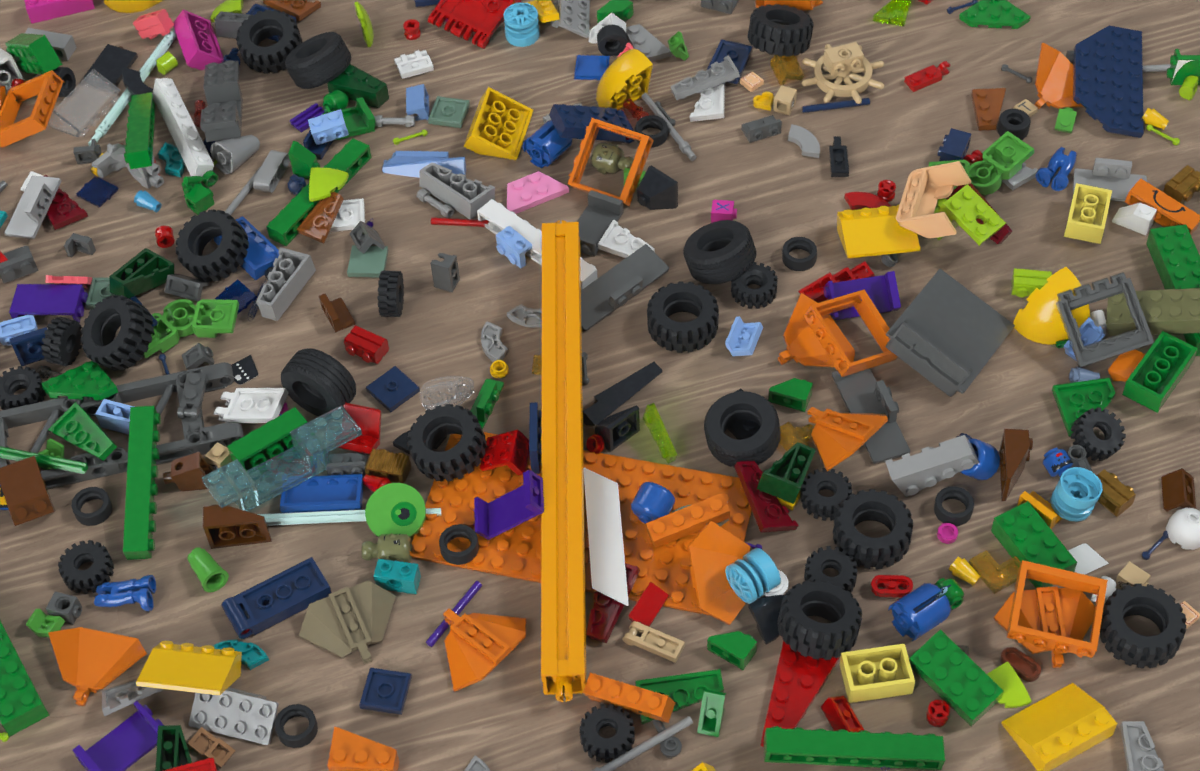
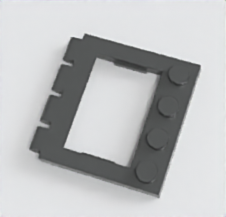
[1056,272,1154,367]

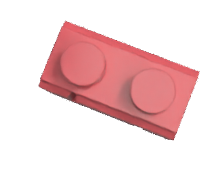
[133,9,174,40]

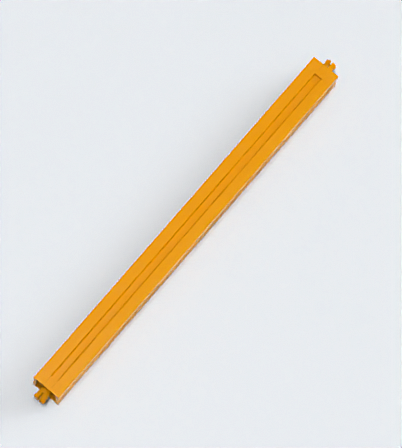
[541,220,587,702]

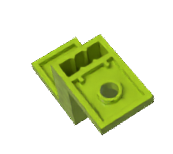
[934,184,1006,246]

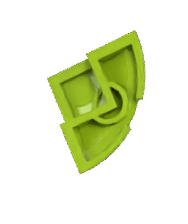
[210,0,243,23]
[354,2,374,48]
[309,167,349,202]
[987,662,1032,708]

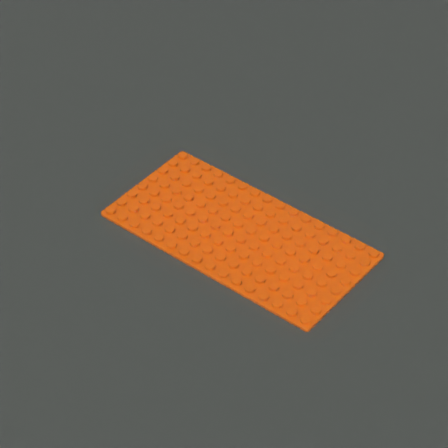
[410,432,752,616]

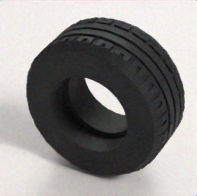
[285,32,351,89]
[683,220,757,285]
[281,348,356,419]
[704,391,781,468]

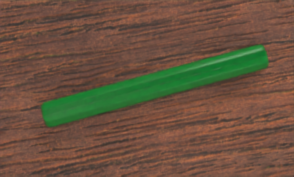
[0,446,88,474]

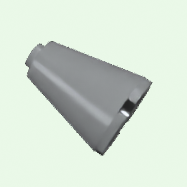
[210,135,260,174]

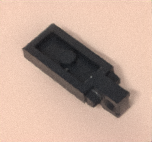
[829,136,849,177]

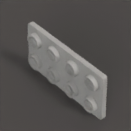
[551,0,590,38]
[1073,158,1147,202]
[4,175,61,239]
[189,687,279,745]

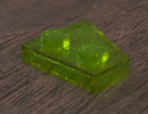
[873,0,911,26]

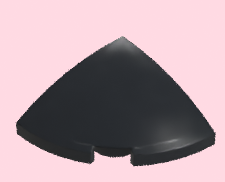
[748,595,785,645]

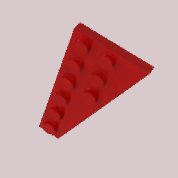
[761,641,840,747]

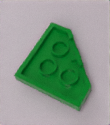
[959,0,1031,29]
[41,361,118,400]
[1052,378,1115,437]

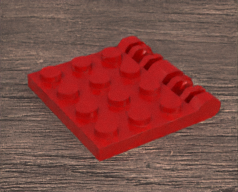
[428,0,516,49]

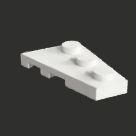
[690,83,725,122]
[598,220,655,258]

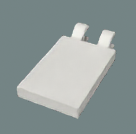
[213,388,289,423]

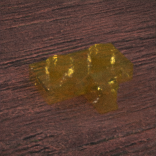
[779,422,814,451]

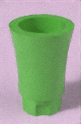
[187,547,229,593]

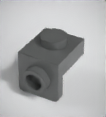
[64,233,96,258]

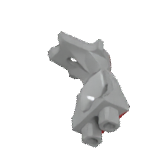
[91,143,164,189]

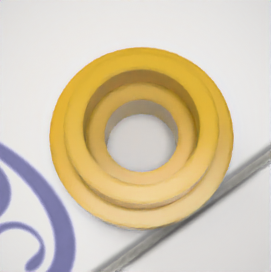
[490,360,509,378]

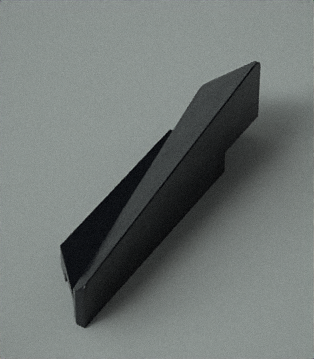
[583,361,663,426]

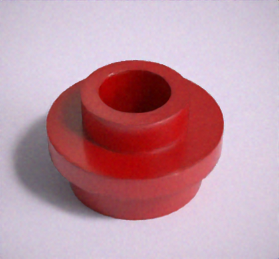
[586,434,604,454]

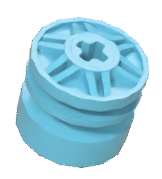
[503,2,540,47]
[1050,467,1103,522]
[725,548,781,604]

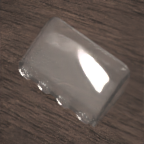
[48,69,121,138]

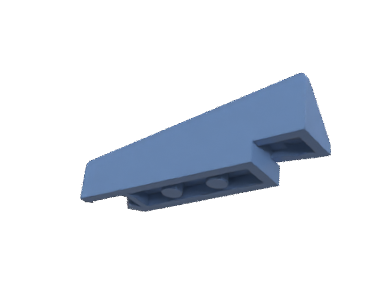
[382,151,466,178]

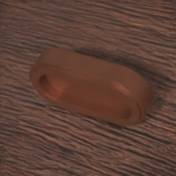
[1000,647,1041,682]

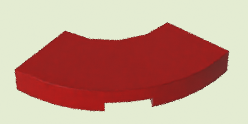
[844,192,890,210]

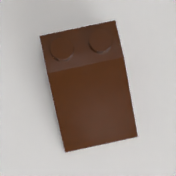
[999,429,1033,501]
[0,456,55,526]
[203,504,271,549]

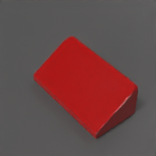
[629,582,669,627]
[821,696,865,732]

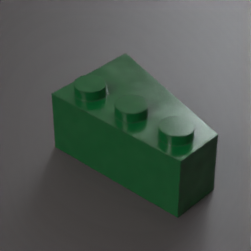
[155,725,192,771]

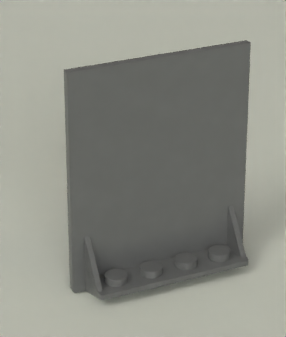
[885,269,1015,397]

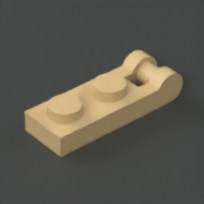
[623,621,685,663]

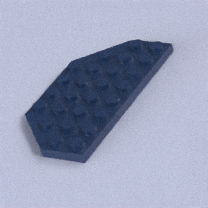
[1073,26,1144,138]

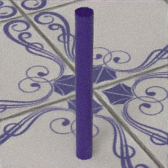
[426,581,482,647]

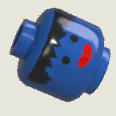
[1042,447,1073,477]

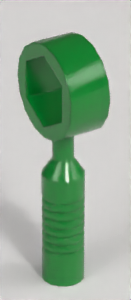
[183,170,218,187]

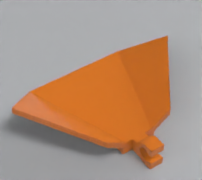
[1034,43,1084,110]
[778,293,855,367]
[807,407,888,471]
[688,521,750,625]
[993,586,1095,668]
[443,608,526,692]
[48,627,147,706]

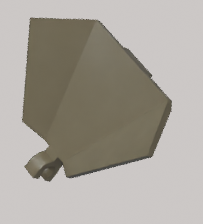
[299,581,396,665]

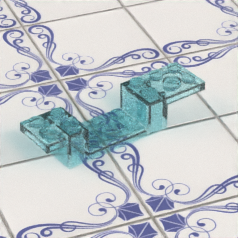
[201,405,362,511]

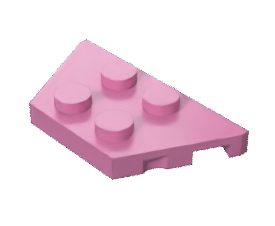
[507,171,569,214]

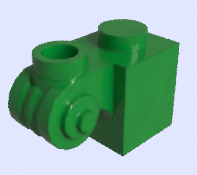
[182,182,215,215]

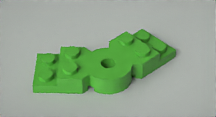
[929,131,1034,195]
[142,299,239,359]

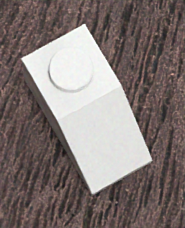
[589,13,626,43]
[1112,203,1157,235]

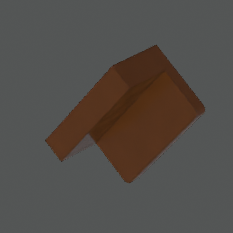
[319,293,355,333]
[1161,468,1196,511]

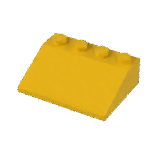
[463,87,533,160]
[837,204,920,258]
[136,641,242,695]
[1001,683,1117,771]

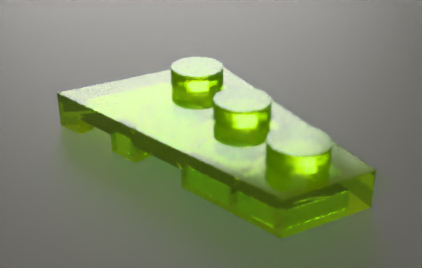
[643,403,677,464]

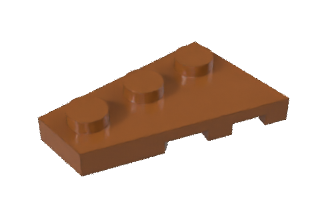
[263,0,321,21]
[971,88,1006,131]
[297,192,344,244]

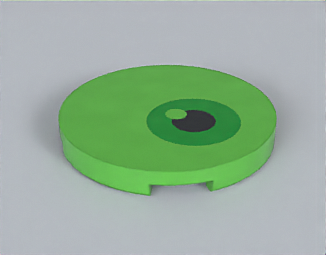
[365,483,426,538]

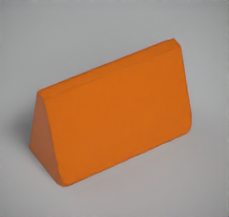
[1108,350,1145,381]

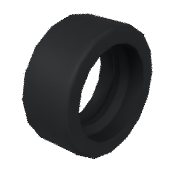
[635,115,668,148]
[782,237,817,271]
[934,486,974,526]
[71,487,112,526]
[439,524,479,565]
[275,704,318,748]

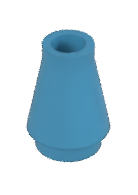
[134,190,162,212]

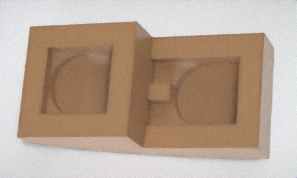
[187,727,236,768]

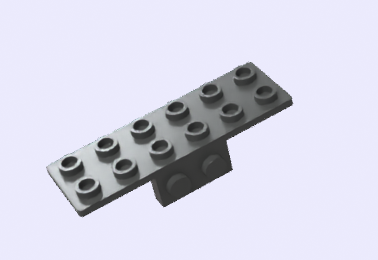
[581,244,669,331]
[832,368,910,464]

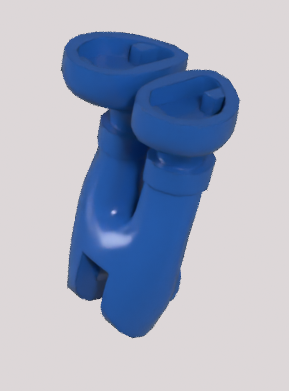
[1036,147,1077,191]
[94,575,156,611]

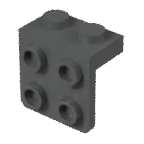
[0,246,38,283]

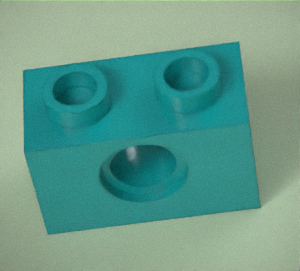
[373,559,421,594]

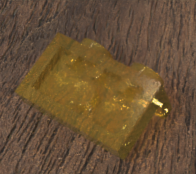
[770,55,805,85]

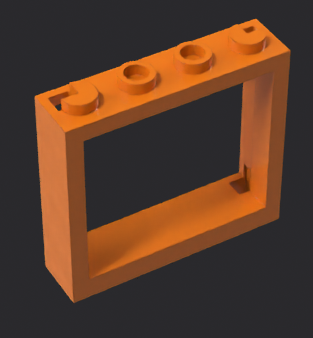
[0,70,64,148]
[568,118,654,207]
[804,289,898,377]
[1006,560,1108,658]

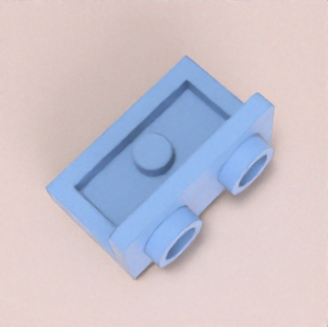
[308,109,349,145]
[496,226,532,269]
[0,315,38,346]
[725,316,763,356]

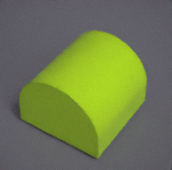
[156,52,178,75]
[1179,76,1199,101]

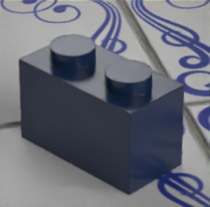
[937,128,972,161]

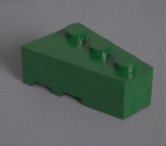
[327,64,389,108]
[109,248,175,298]
[757,442,816,504]

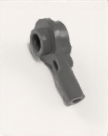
[881,253,898,268]
[653,719,682,758]

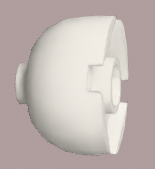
[1166,508,1200,550]

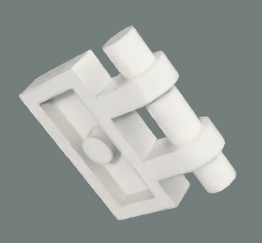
[394,50,434,79]

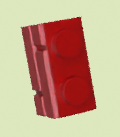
[344,325,389,364]

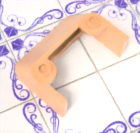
[896,161,971,239]

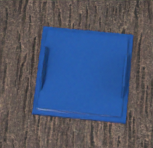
[574,55,610,80]

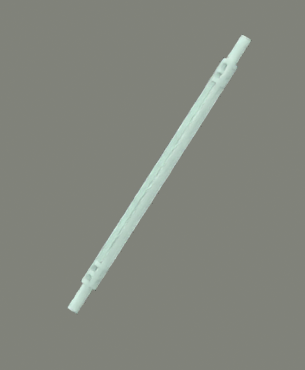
[88,27,177,146]
[258,508,442,526]

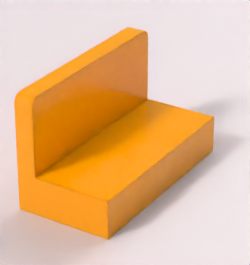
[1017,491,1063,529]

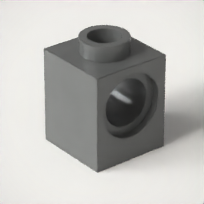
[46,592,82,625]

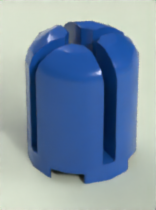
[523,120,572,168]
[888,583,951,641]

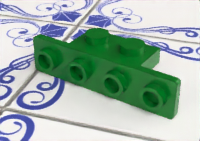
[470,379,504,430]

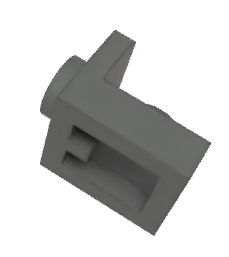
[73,139,101,164]
[182,343,215,370]

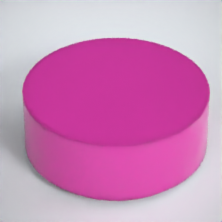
[937,523,958,544]

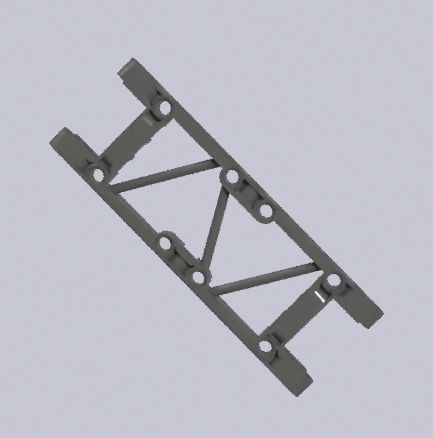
[0,362,244,489]

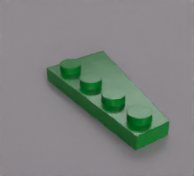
[48,402,117,461]
[635,669,724,724]

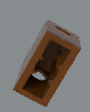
[163,452,213,492]

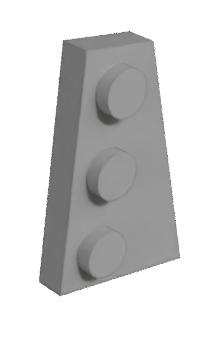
[626,24,672,62]

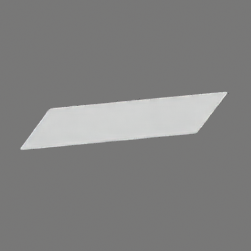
[584,468,629,606]

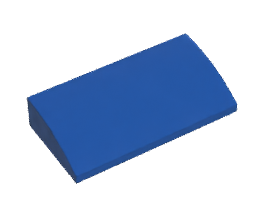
[214,216,279,280]
[280,474,363,513]

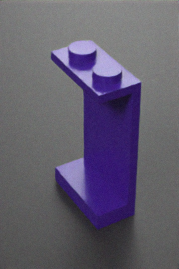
[824,271,901,321]
[9,284,88,322]
[474,470,544,540]
[72,701,164,771]

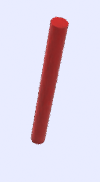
[431,218,489,227]

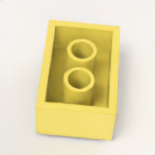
[1064,183,1112,244]
[840,643,915,703]

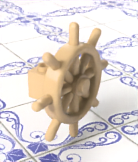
[802,42,884,104]

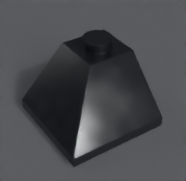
[637,165,678,210]
[595,405,640,452]

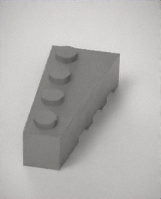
[419,163,495,220]
[256,247,316,321]
[885,435,979,497]

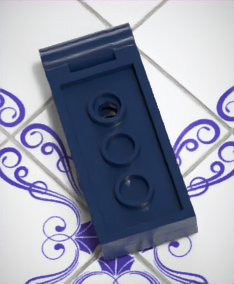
[549,104,635,143]
[221,557,332,639]

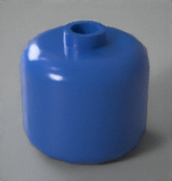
[960,439,1000,480]
[631,482,675,524]

